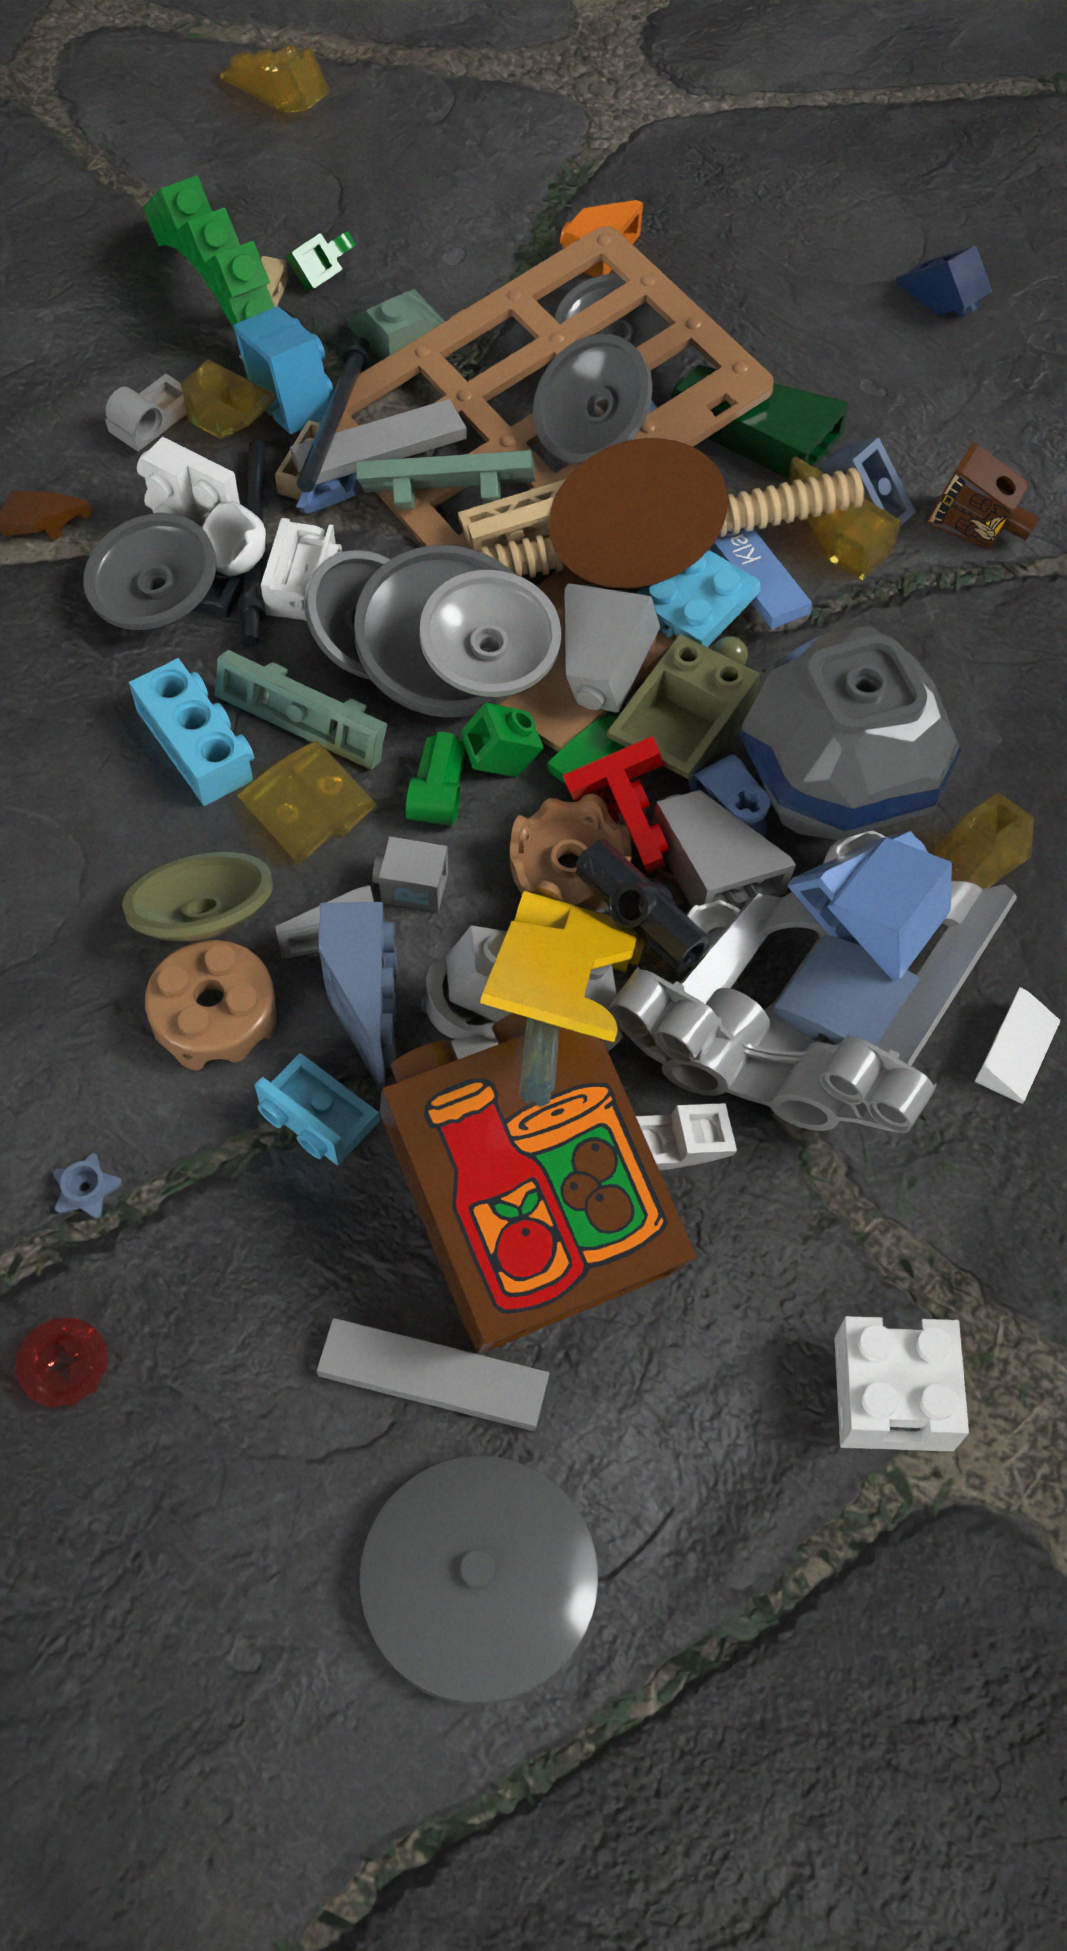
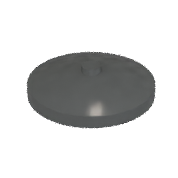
[354,545,514,717]
[360,1456,598,1705]

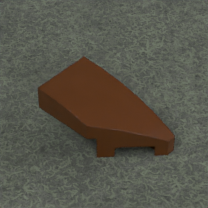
[0,491,93,541]

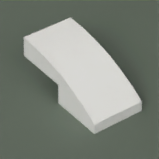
[636,1103,737,1171]

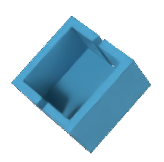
[233,306,334,435]

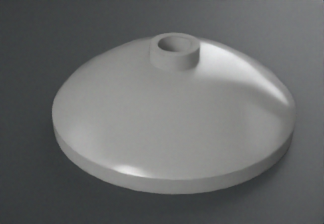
[419,570,561,697]

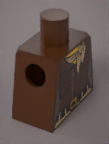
[926,442,1039,548]

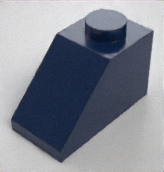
[896,245,993,317]

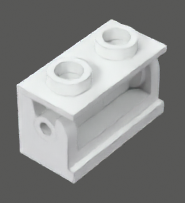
[261,518,342,621]

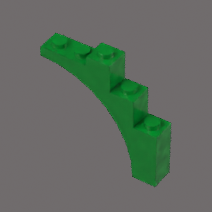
[142,175,275,332]

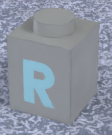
[372,836,449,913]

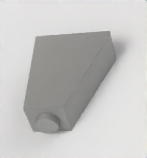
[564,583,660,712]
[651,790,795,908]

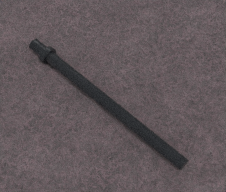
[297,337,370,493]

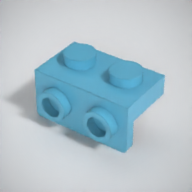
[254,1053,380,1166]

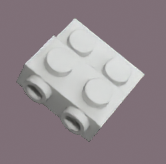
[137,437,240,528]

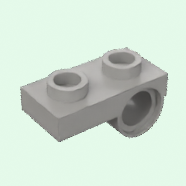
[105,374,198,452]

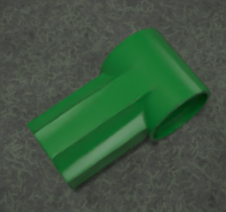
[406,732,466,826]

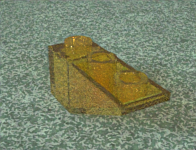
[219,45,330,113]
[787,456,901,581]
[932,792,1034,889]

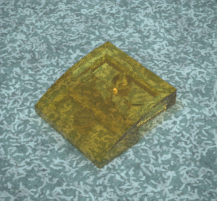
[237,740,377,864]

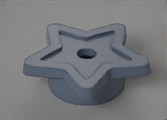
[53,1153,121,1219]

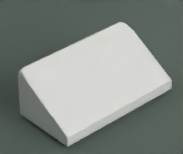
[975,987,1060,1104]

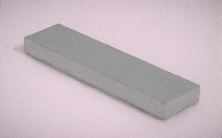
[290,399,467,485]
[317,1318,549,1432]

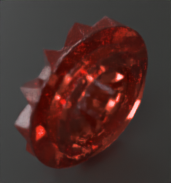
[16,1317,108,1409]

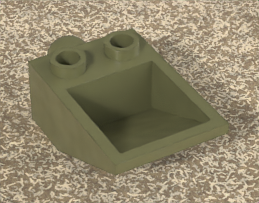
[607,634,760,779]

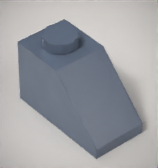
[817,437,916,537]

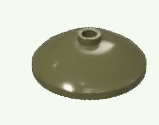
[122,852,273,942]

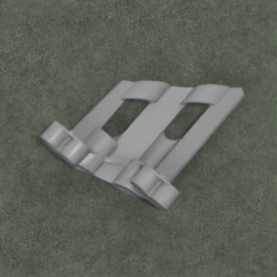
[608,881,1017,1133]

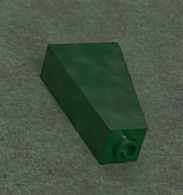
[671,364,849,482]

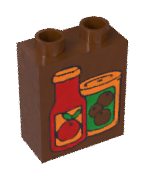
[379,1013,697,1355]

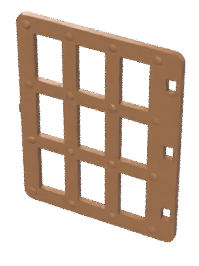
[318,227,773,548]

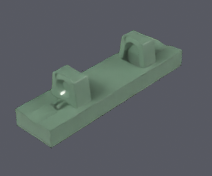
[356,450,536,511]
[214,650,387,770]

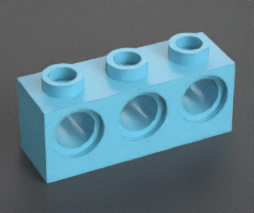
[129,658,254,806]

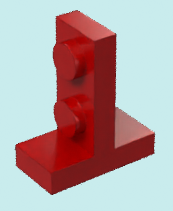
[563,736,669,874]

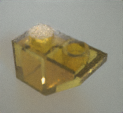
[181,359,275,439]

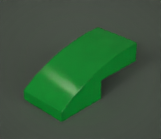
[548,713,626,784]

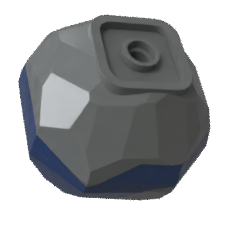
[740,626,961,840]

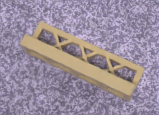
[458,479,566,552]

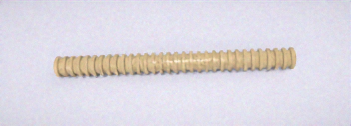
[481,468,864,578]

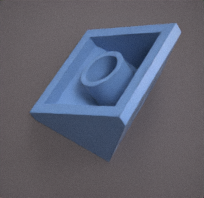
[827,837,952,981]

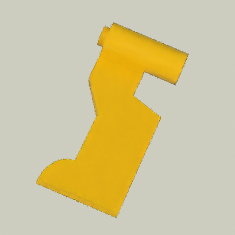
[480,891,645,1042]

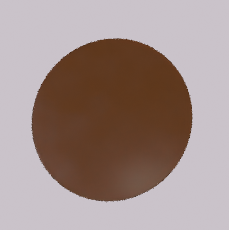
[549,438,728,588]

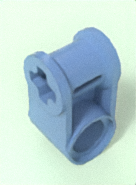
[688,754,770,838]

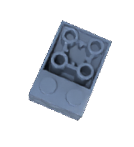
[319,902,397,1088]

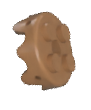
[510,794,632,911]
[145,940,277,1071]

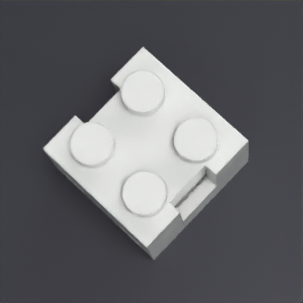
[834,1316,969,1451]

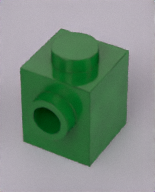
[460,702,544,777]

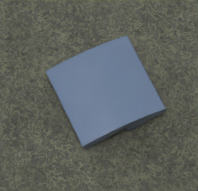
[772,934,920,1046]

